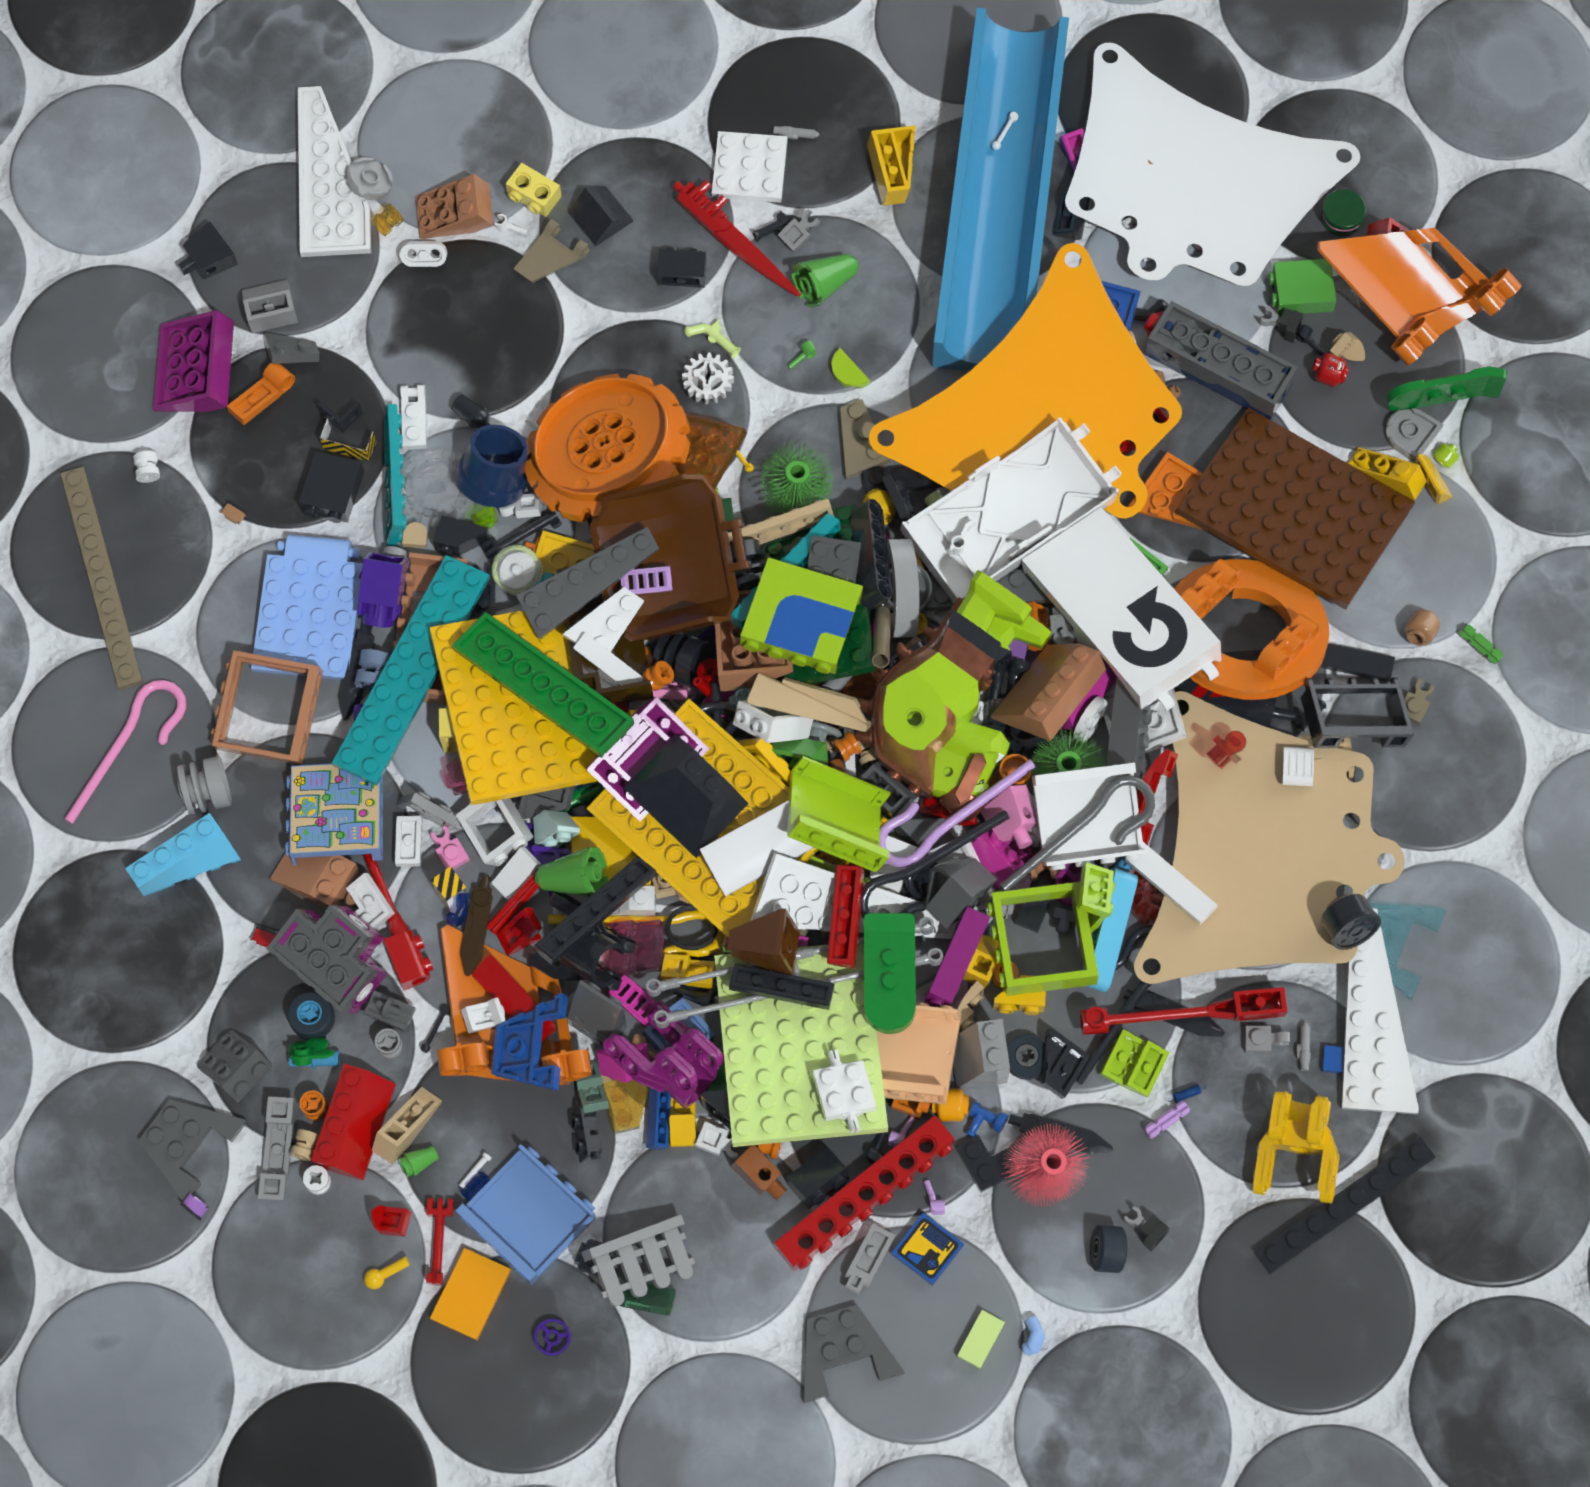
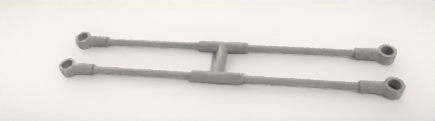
[646,917,943,1029]

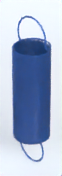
[1167,1084,1207,1102]

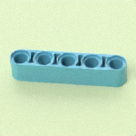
[1082,867,1138,992]

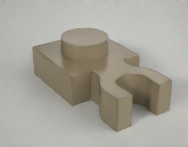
[1404,678,1435,726]

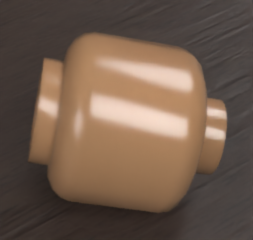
[1404,609,1440,646]

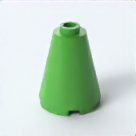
[791,254,859,308]
[535,847,608,896]

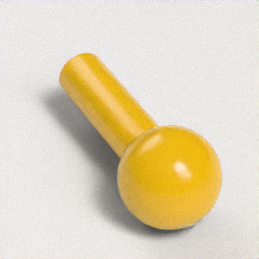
[364,1256,410,1290]

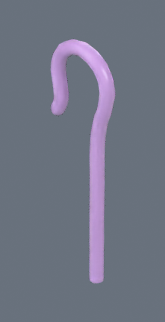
[880,759,1035,867]

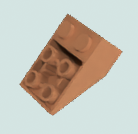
[415,174,494,239]

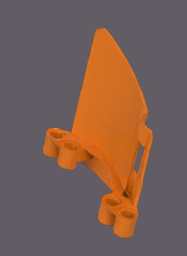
[1318,228,1522,366]
[437,924,592,1085]

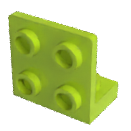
[1078,862,1115,933]

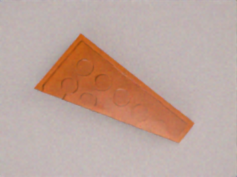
[1128,452,1207,531]

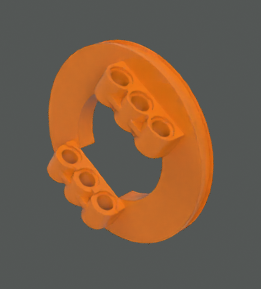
[1174,559,1329,700]

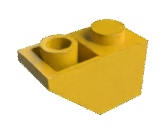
[963,934,998,989]
[993,975,1046,1015]

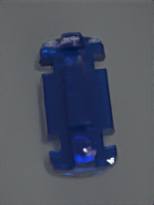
[460,1171,490,1201]

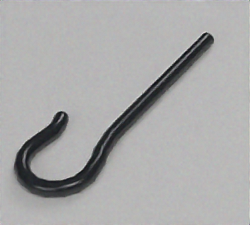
[860,810,1010,919]
[1075,926,1161,1085]

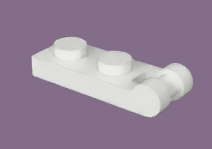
[400,384,427,450]

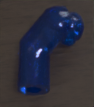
[447,893,469,927]

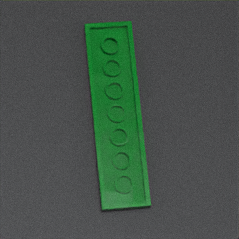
[452,612,635,758]

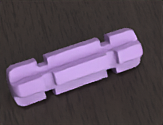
[1144,1101,1190,1139]

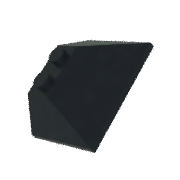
[623,734,749,858]

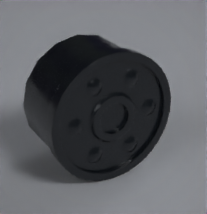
[1321,894,1381,950]

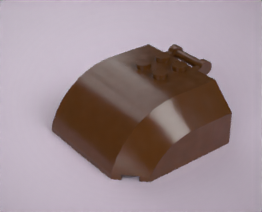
[590,474,751,642]

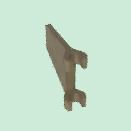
[513,219,590,283]

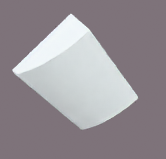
[700,800,814,896]

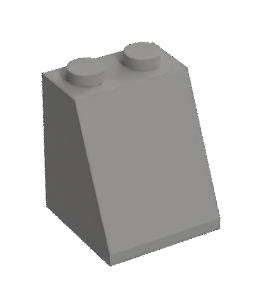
[953,1019,1010,1089]

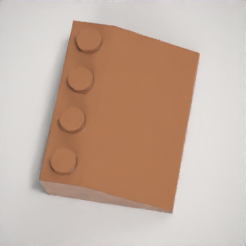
[715,590,793,692]
[991,643,1106,741]

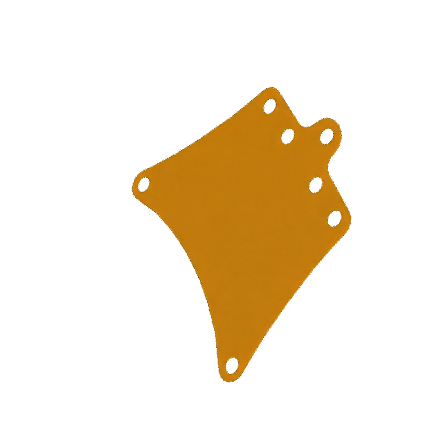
[869,243,1182,519]

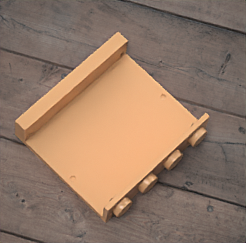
[877,1003,961,1105]

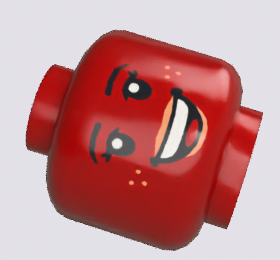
[1311,352,1349,387]

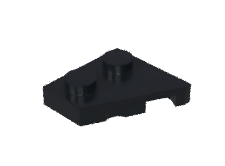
[1041,1028,1090,1099]

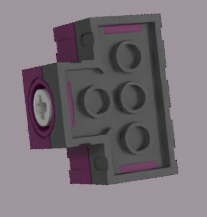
[266,905,388,1013]

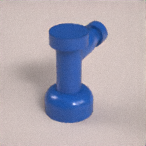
[965,1101,1009,1137]

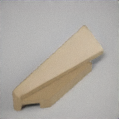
[747,673,872,732]

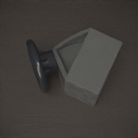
[905,853,997,929]

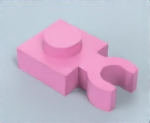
[431,825,470,870]

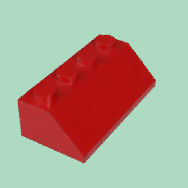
[311,1064,396,1181]

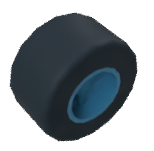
[287,991,335,1040]

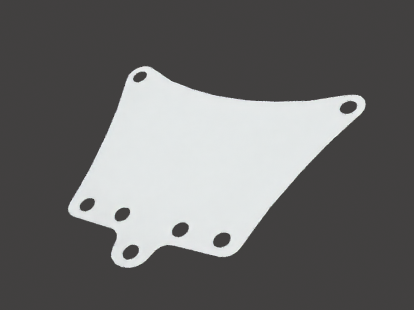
[1065,43,1360,286]

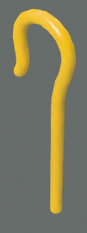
[548,910,724,957]

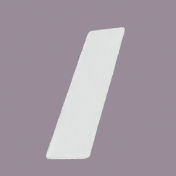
[574,633,644,685]

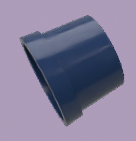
[455,424,528,507]

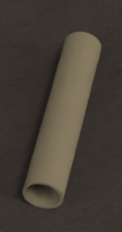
[872,606,891,668]

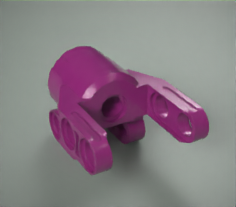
[603,1001,724,1109]

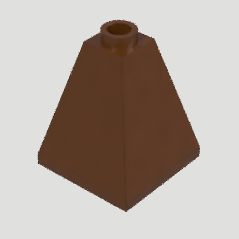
[724,908,800,975]

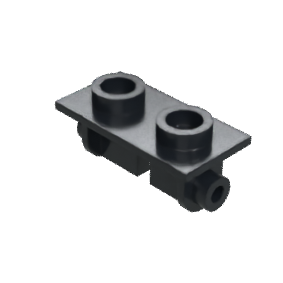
[570,1106,603,1163]

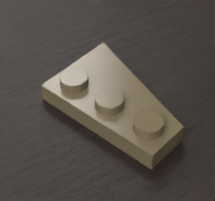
[840,399,890,480]

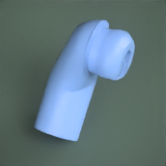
[1022,1316,1045,1356]

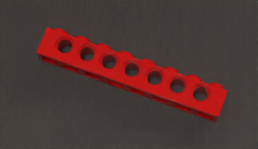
[774,1116,955,1271]

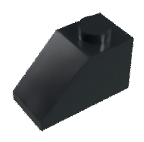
[433,515,490,556]

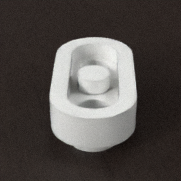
[400,241,447,267]

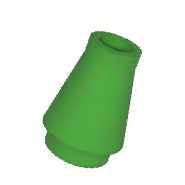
[398,1146,439,1177]

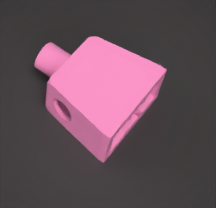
[981,785,1038,849]

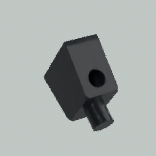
[177,222,238,279]

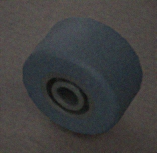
[1089,1225,1128,1273]

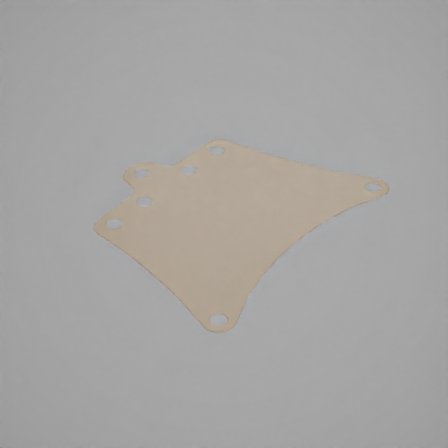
[1134,691,1405,984]

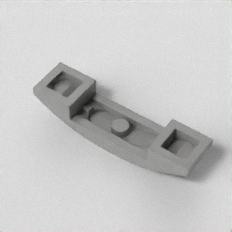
[887,539,919,638]
[258,1096,294,1201]

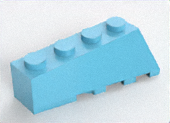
[125,813,241,896]

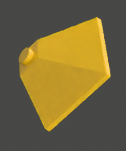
[571,817,651,886]

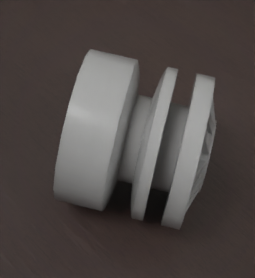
[177,755,232,816]

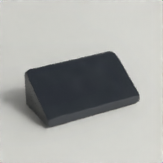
[1053,193,1089,240]

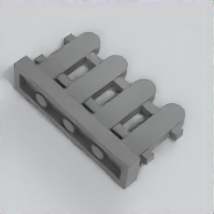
[581,1215,695,1307]

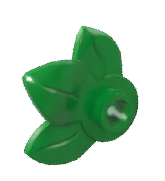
[288,1037,335,1066]

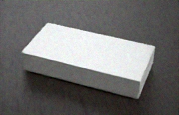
[492,846,541,900]

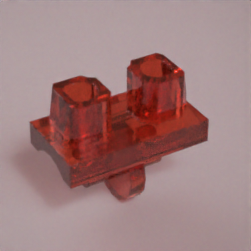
[1207,731,1247,769]

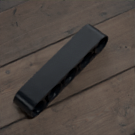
[851,499,893,610]

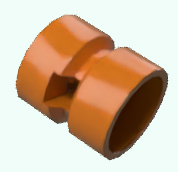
[997,754,1031,789]

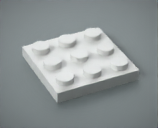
[712,131,788,203]
[1103,688,1187,754]

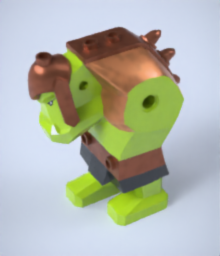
[854,570,1052,826]

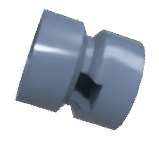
[354,649,391,691]

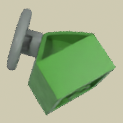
[772,721,842,771]

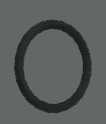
[665,905,718,950]

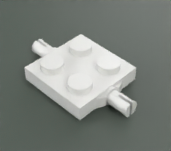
[812,1049,876,1133]

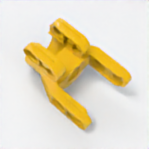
[1253,1091,1340,1204]

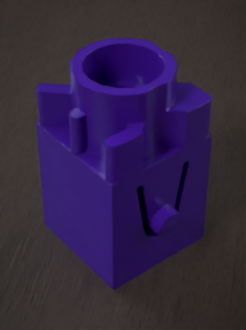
[357,552,409,628]

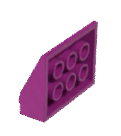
[153,310,234,412]

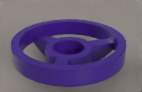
[534,1319,571,1356]

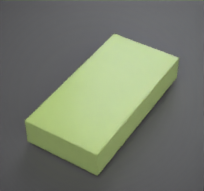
[957,1310,1005,1369]

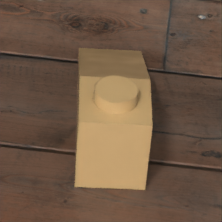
[372,1087,442,1164]

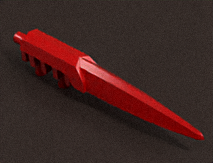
[673,180,802,296]

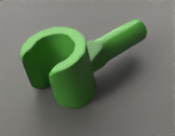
[787,340,816,369]

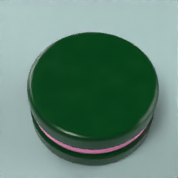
[1321,189,1366,236]

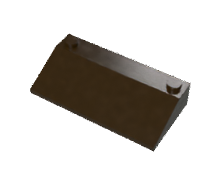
[556,566,654,702]

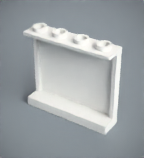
[1032,763,1147,870]

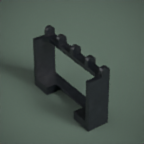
[1300,677,1414,748]

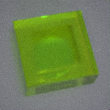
[471,507,498,530]

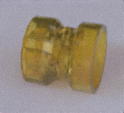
[371,203,404,236]

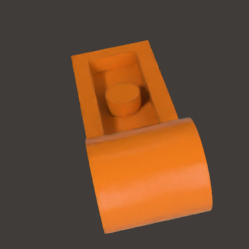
[227,363,295,425]

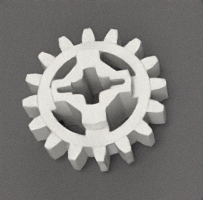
[682,353,734,404]

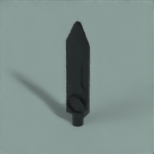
[339,624,375,721]
[1123,989,1225,1037]
[1008,1113,1113,1154]

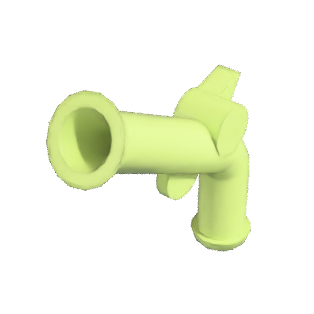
[684,320,741,359]

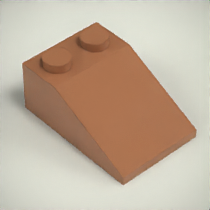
[270,853,360,910]

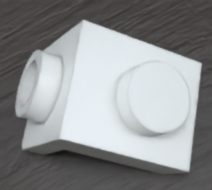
[461,997,505,1033]

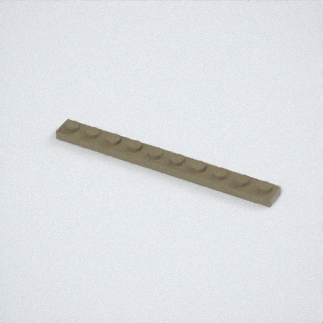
[60,466,143,690]

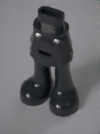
[984,659,1031,738]

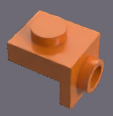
[891,1099,931,1119]

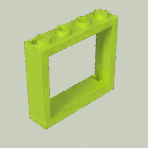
[987,882,1099,996]

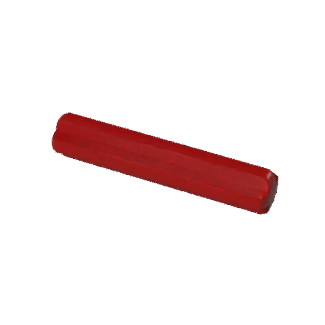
[486,872,540,935]

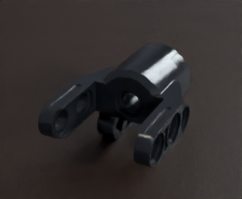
[526,891,637,991]

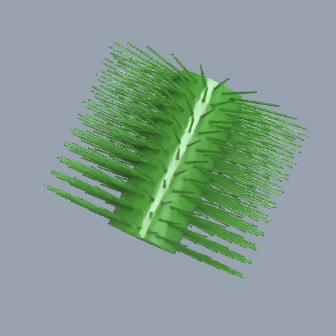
[760,440,834,516]
[1029,729,1106,793]

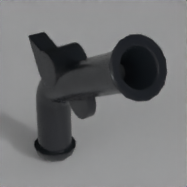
[752,211,811,242]
[1272,700,1327,732]

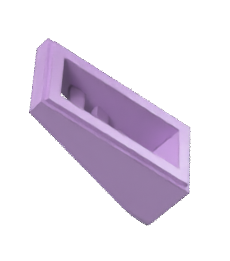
[620,566,672,595]

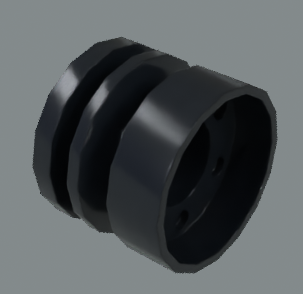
[730,539,766,591]
[652,633,713,690]

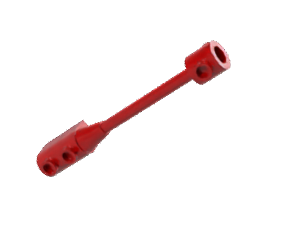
[363,854,434,991]
[1080,987,1288,1035]

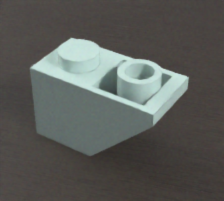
[533,810,580,848]

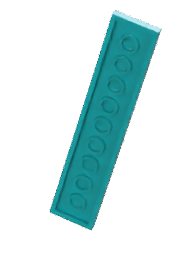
[332,555,490,786]

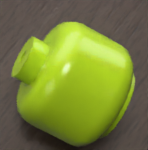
[1432,443,1459,468]

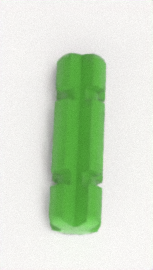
[1460,624,1504,664]

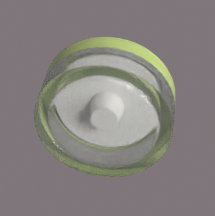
[492,545,543,596]

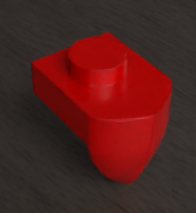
[370,1205,412,1237]

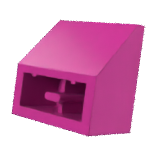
[972,829,1034,890]

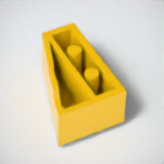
[867,125,916,206]

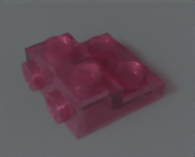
[605,920,664,976]

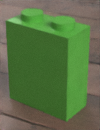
[1268,259,1336,315]

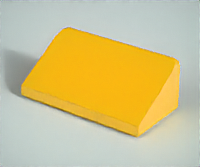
[1415,453,1452,504]

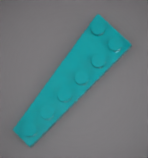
[384,404,407,547]

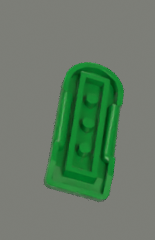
[1385,366,1507,411]
[864,913,916,1034]

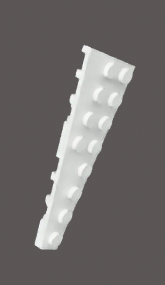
[1341,908,1419,1115]

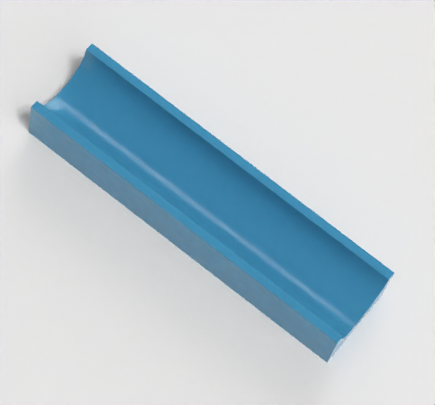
[932,8,1069,371]

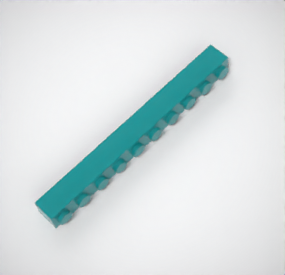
[731,513,840,630]

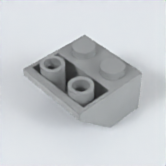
[242,280,298,333]

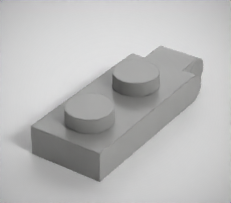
[845,1223,896,1296]

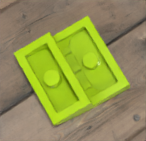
[1099,1029,1170,1097]

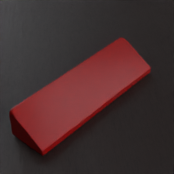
[827,865,864,969]
[471,954,556,1042]

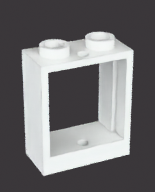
[733,700,813,743]
[456,798,533,866]

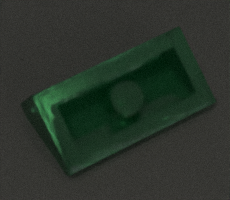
[619,1281,676,1316]

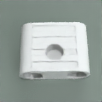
[1282,747,1314,787]

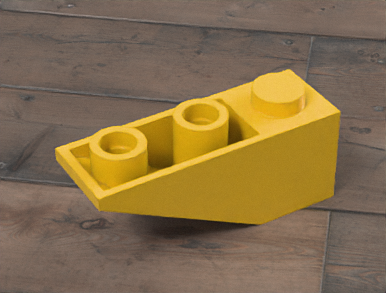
[1348,447,1427,500]

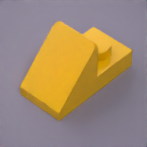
[669,1097,696,1147]

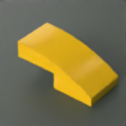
[661,954,716,989]

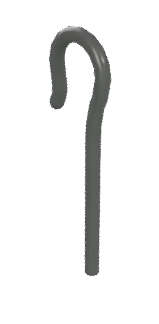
[999,775,1155,891]

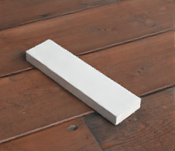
[1125,842,1218,925]

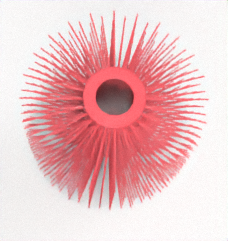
[1002,1123,1089,1207]

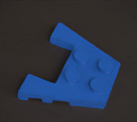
[491,993,568,1091]

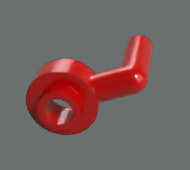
[693,658,719,698]

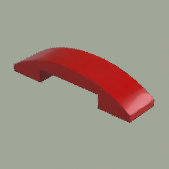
[1137,749,1178,845]

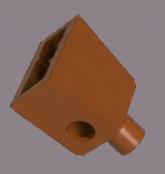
[730,1145,787,1201]

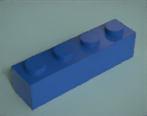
[646,1088,671,1150]

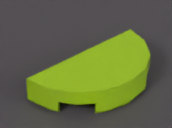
[832,348,870,389]

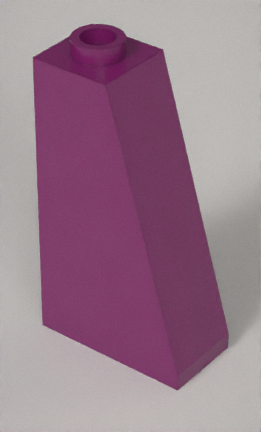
[924,906,990,1008]

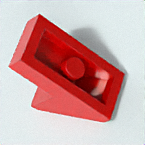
[496,907,542,956]

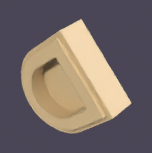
[402,522,428,548]

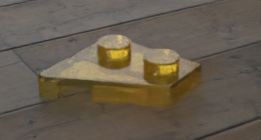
[603,1079,649,1134]

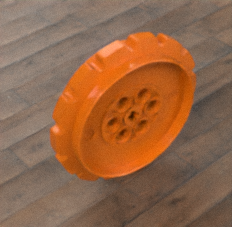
[525,374,690,522]

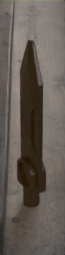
[460,875,493,976]

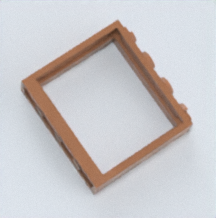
[211,650,324,766]

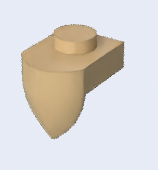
[1330,332,1365,361]

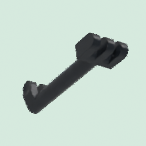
[480,511,562,566]

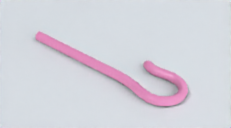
[64,680,186,824]

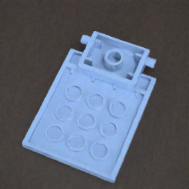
[251,535,363,680]

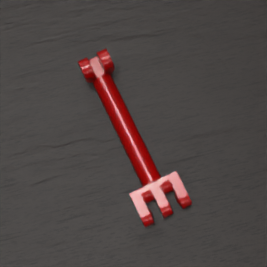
[426,1197,454,1286]

